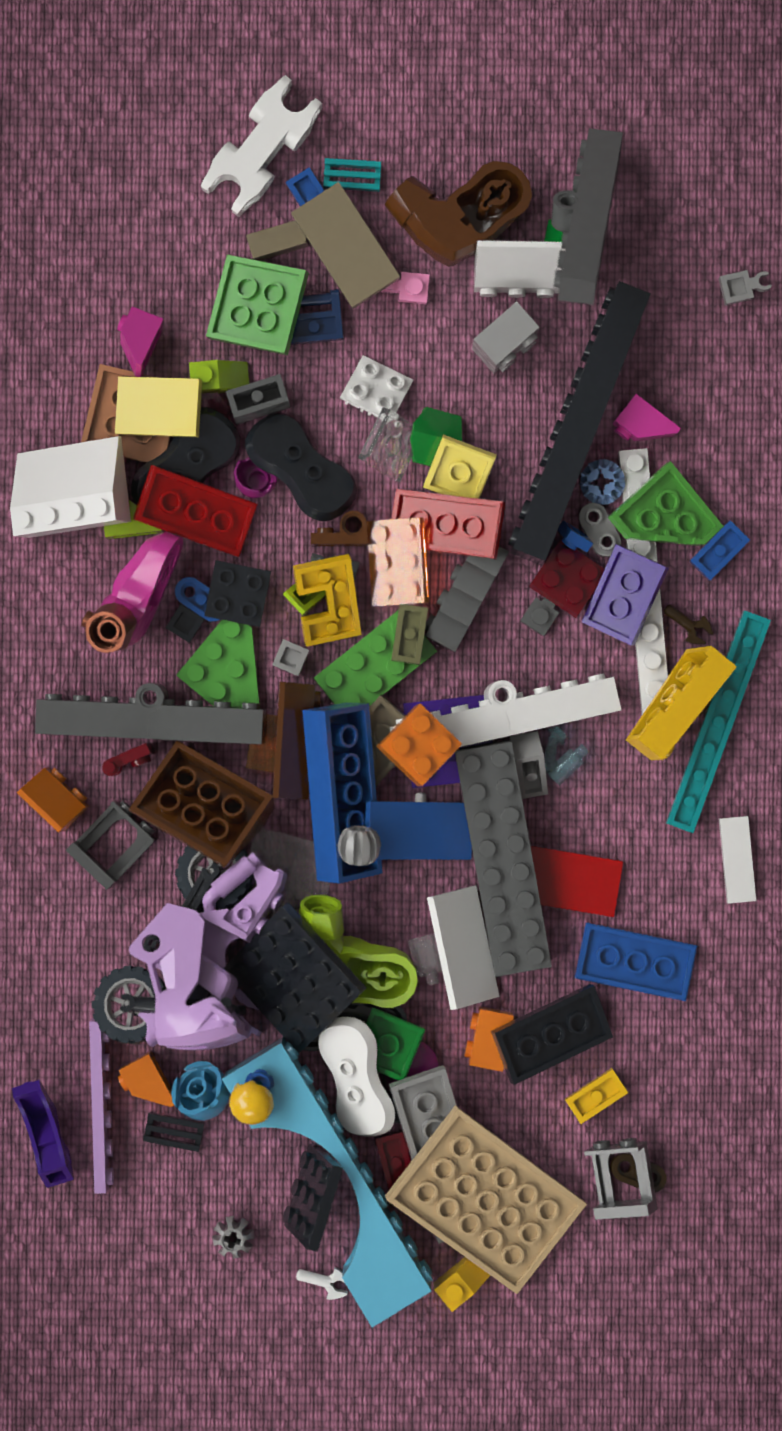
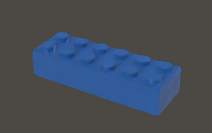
[303,702,383,884]

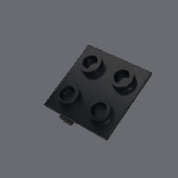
[204,560,271,627]

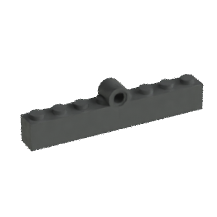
[551,128,623,305]
[35,683,267,744]

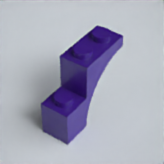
[12,1080,74,1188]

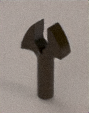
[664,604,713,645]

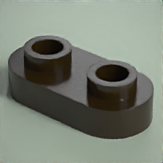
[611,1152,667,1193]

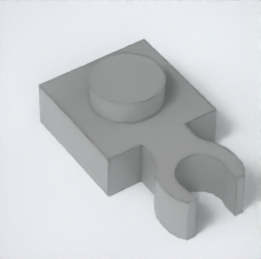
[718,270,772,306]

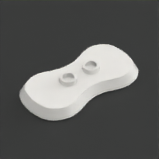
[318,1017,395,1137]

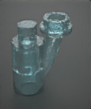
[544,725,589,786]

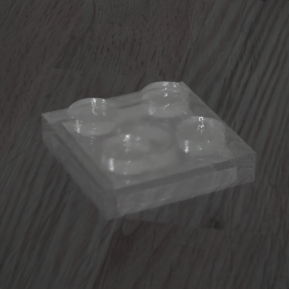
[358,407,413,483]

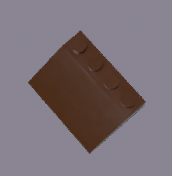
[129,741,275,868]

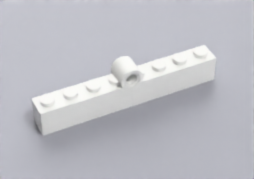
[390,673,621,747]

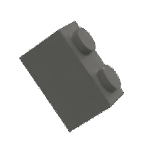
[226,374,290,425]

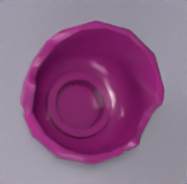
[234,457,278,498]

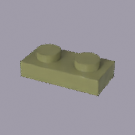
[391,604,428,665]

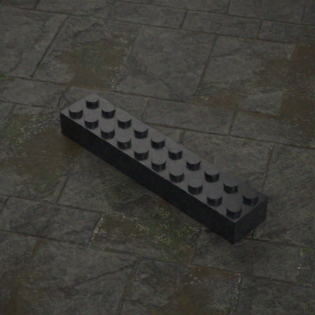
[508,281,651,565]

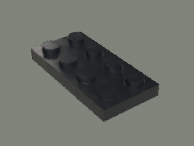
[491,984,613,1085]

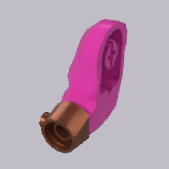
[81,532,183,653]

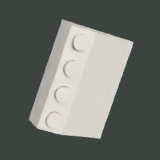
[474,241,565,298]
[10,436,131,538]

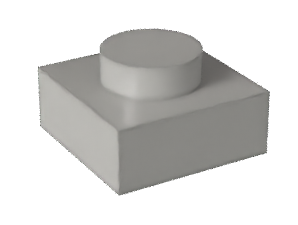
[272,639,310,677]

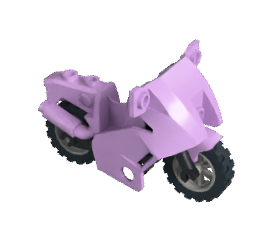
[92,845,288,1050]

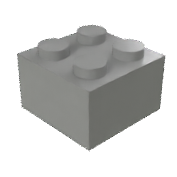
[472,301,539,374]

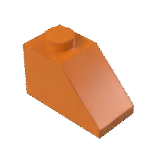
[118,1051,174,1107]

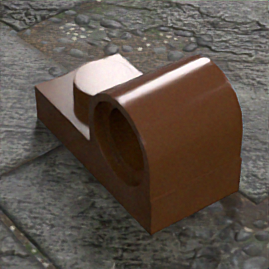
[311,511,368,547]

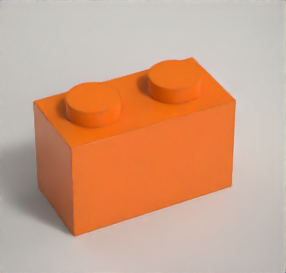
[464,1006,514,1072]

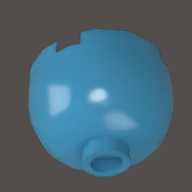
[171,1061,230,1121]

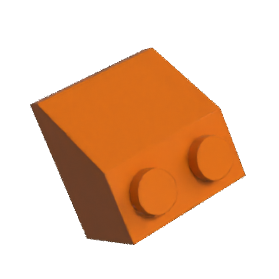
[17,767,89,833]

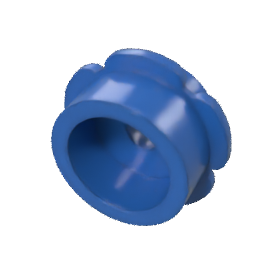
[245,1069,274,1092]

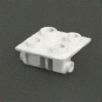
[340,355,413,424]

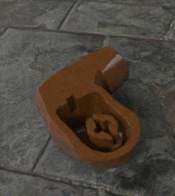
[385,161,532,267]

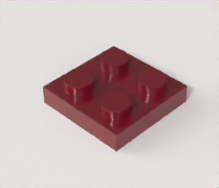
[529,539,605,618]

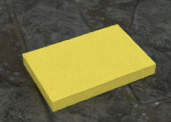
[115,377,202,437]

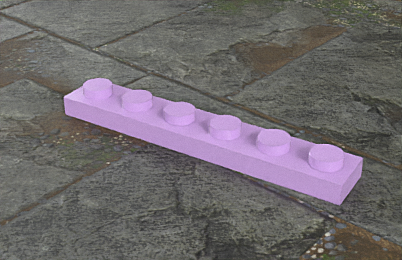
[89,1018,114,1194]

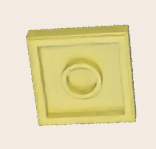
[423,434,497,499]

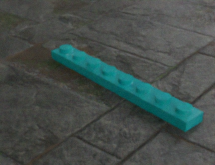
[666,610,771,833]

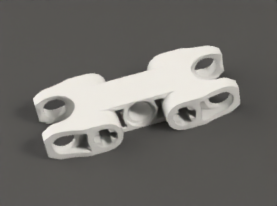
[201,75,323,217]

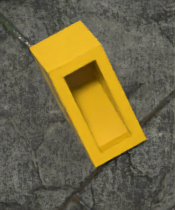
[433,1257,490,1312]

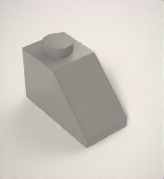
[510,731,548,799]

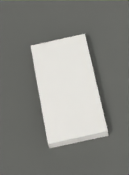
[427,885,500,1010]

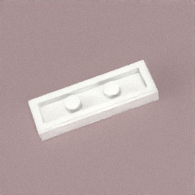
[719,816,756,904]

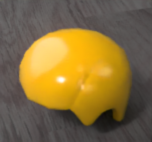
[229,1080,274,1125]

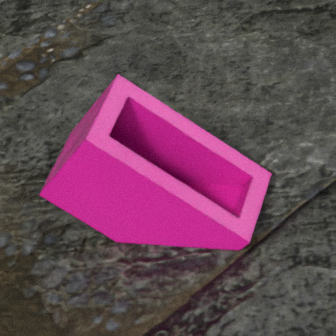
[117,306,163,377]
[613,394,681,441]

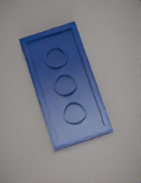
[365,801,472,860]
[574,922,697,1001]

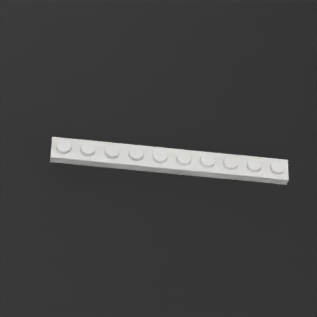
[618,448,668,715]

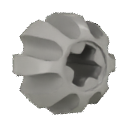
[338,826,381,866]
[212,1216,255,1259]

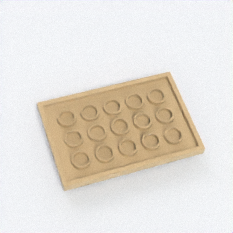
[384,1105,587,1294]

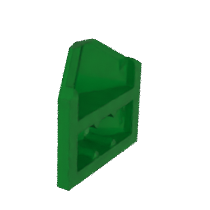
[410,407,462,467]

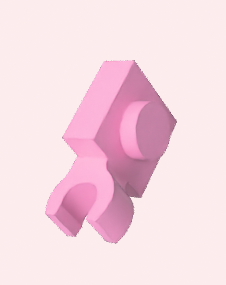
[380,272,430,305]

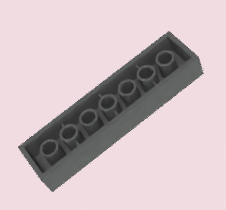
[455,739,552,977]

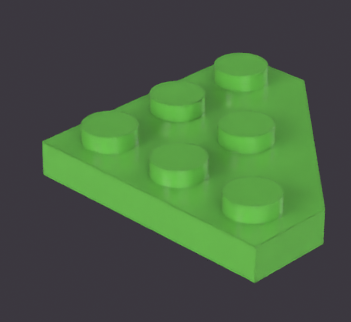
[608,461,724,546]
[176,620,260,708]

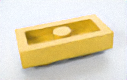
[565,1068,628,1124]

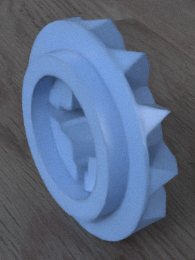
[579,459,625,505]

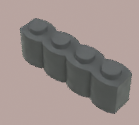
[425,546,509,653]

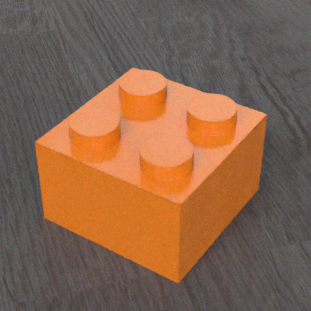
[376,703,462,787]

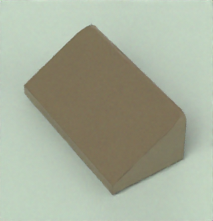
[246,221,308,261]

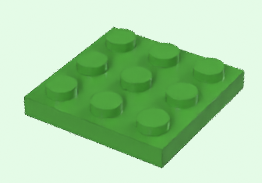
[206,254,309,356]

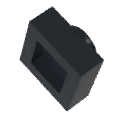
[165,604,205,643]

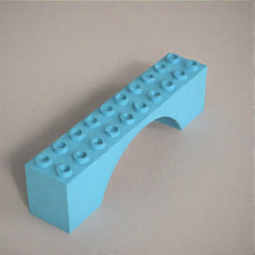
[222,1037,433,1327]

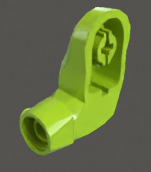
[299,895,418,1008]

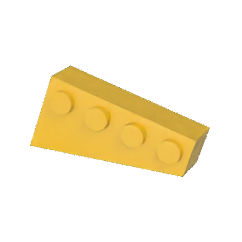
[626,646,737,760]

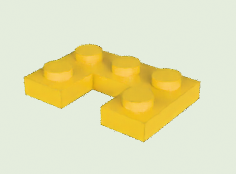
[293,554,362,647]

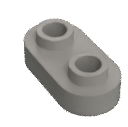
[578,503,621,557]

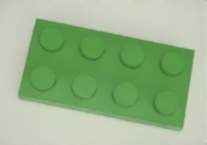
[313,611,437,706]

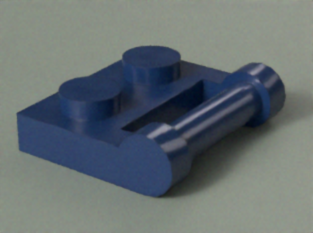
[291,289,343,345]

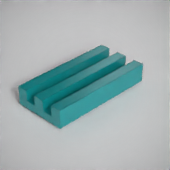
[323,158,381,192]

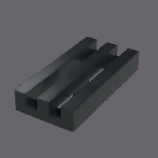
[143,1112,205,1152]

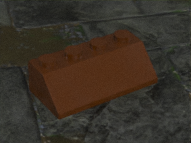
[273,682,321,800]

